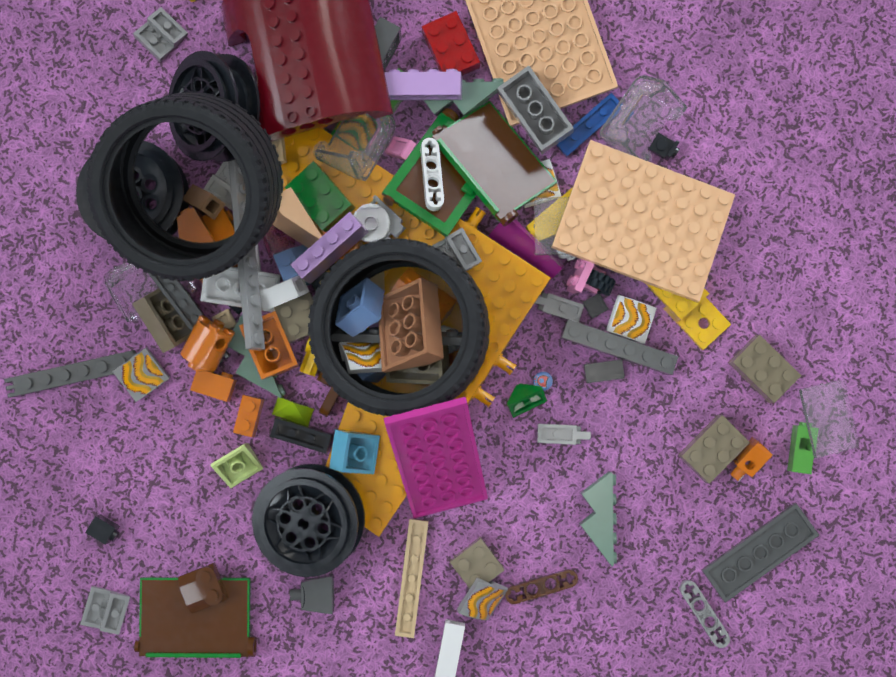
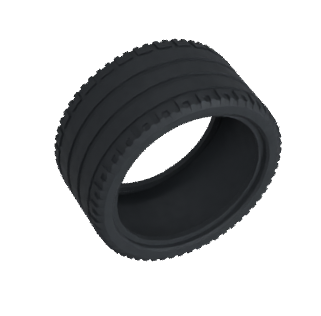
[86,92,283,281]
[308,239,490,416]

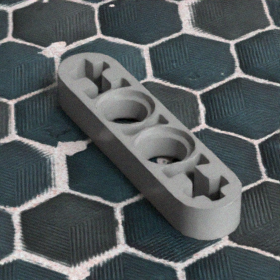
[679,580,730,648]

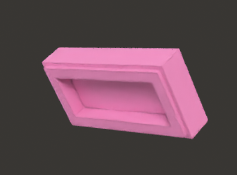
[385,136,416,160]

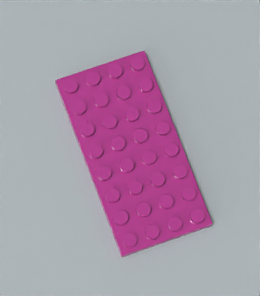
[384,397,488,519]

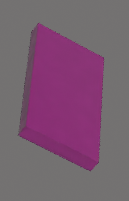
[487,219,564,283]

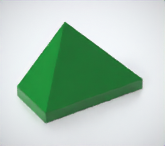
[507,383,547,418]

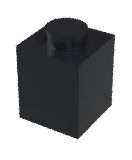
[85,514,120,545]

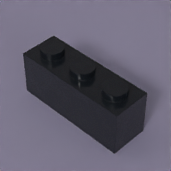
[270,418,334,454]

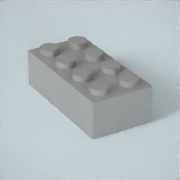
[497,65,574,154]

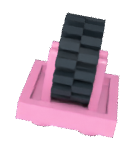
[566,258,616,296]

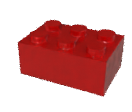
[422,11,480,76]

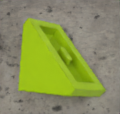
[272,397,314,426]

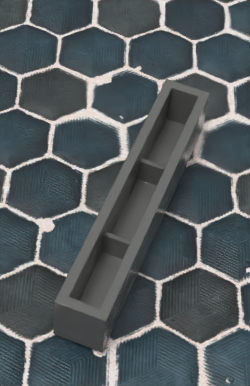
[560,319,678,375]

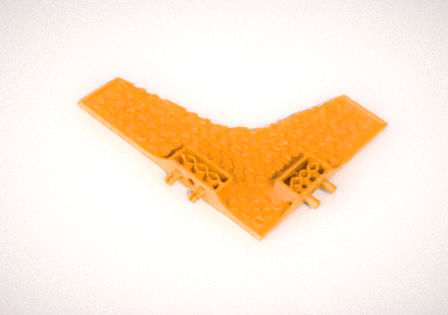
[281,128,551,537]

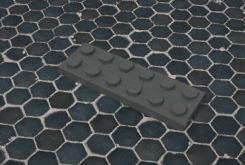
[701,503,819,603]

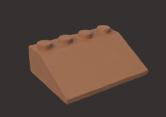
[379,278,444,373]

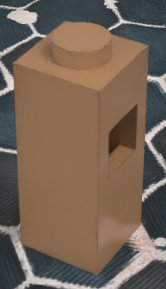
[183,184,225,220]

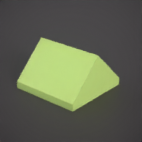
[210,443,264,488]

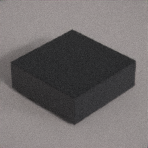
[582,293,608,319]

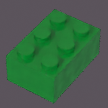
[285,161,356,232]

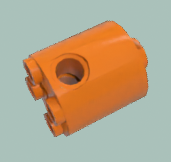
[180,315,235,372]

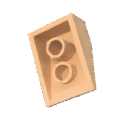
[273,187,322,248]

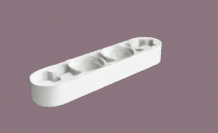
[420,138,444,211]

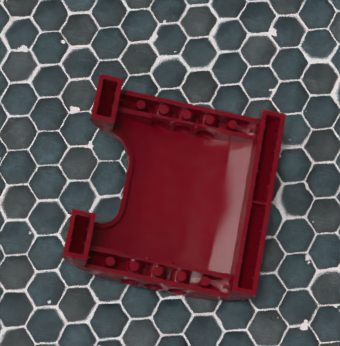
[221,0,393,141]

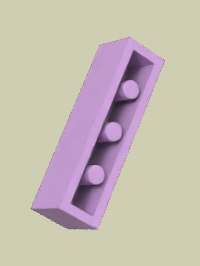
[384,69,462,100]
[290,212,368,284]

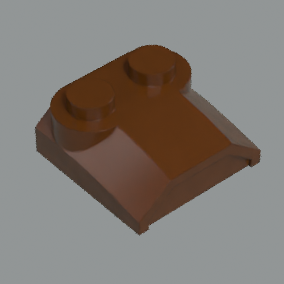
[178,562,229,613]

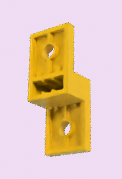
[645,283,731,350]

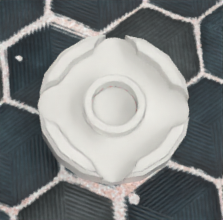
[353,203,391,243]

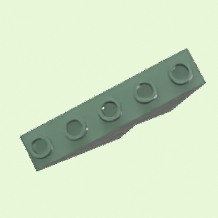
[424,78,504,116]
[228,315,286,398]
[579,471,617,567]

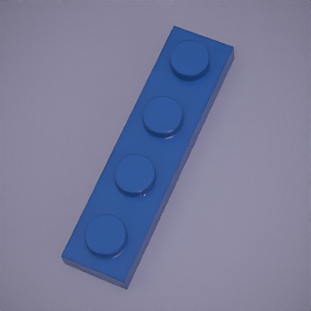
[556,92,624,158]

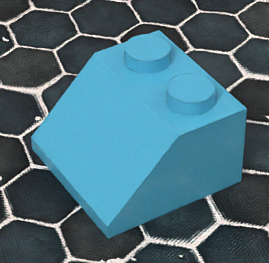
[329,429,380,474]

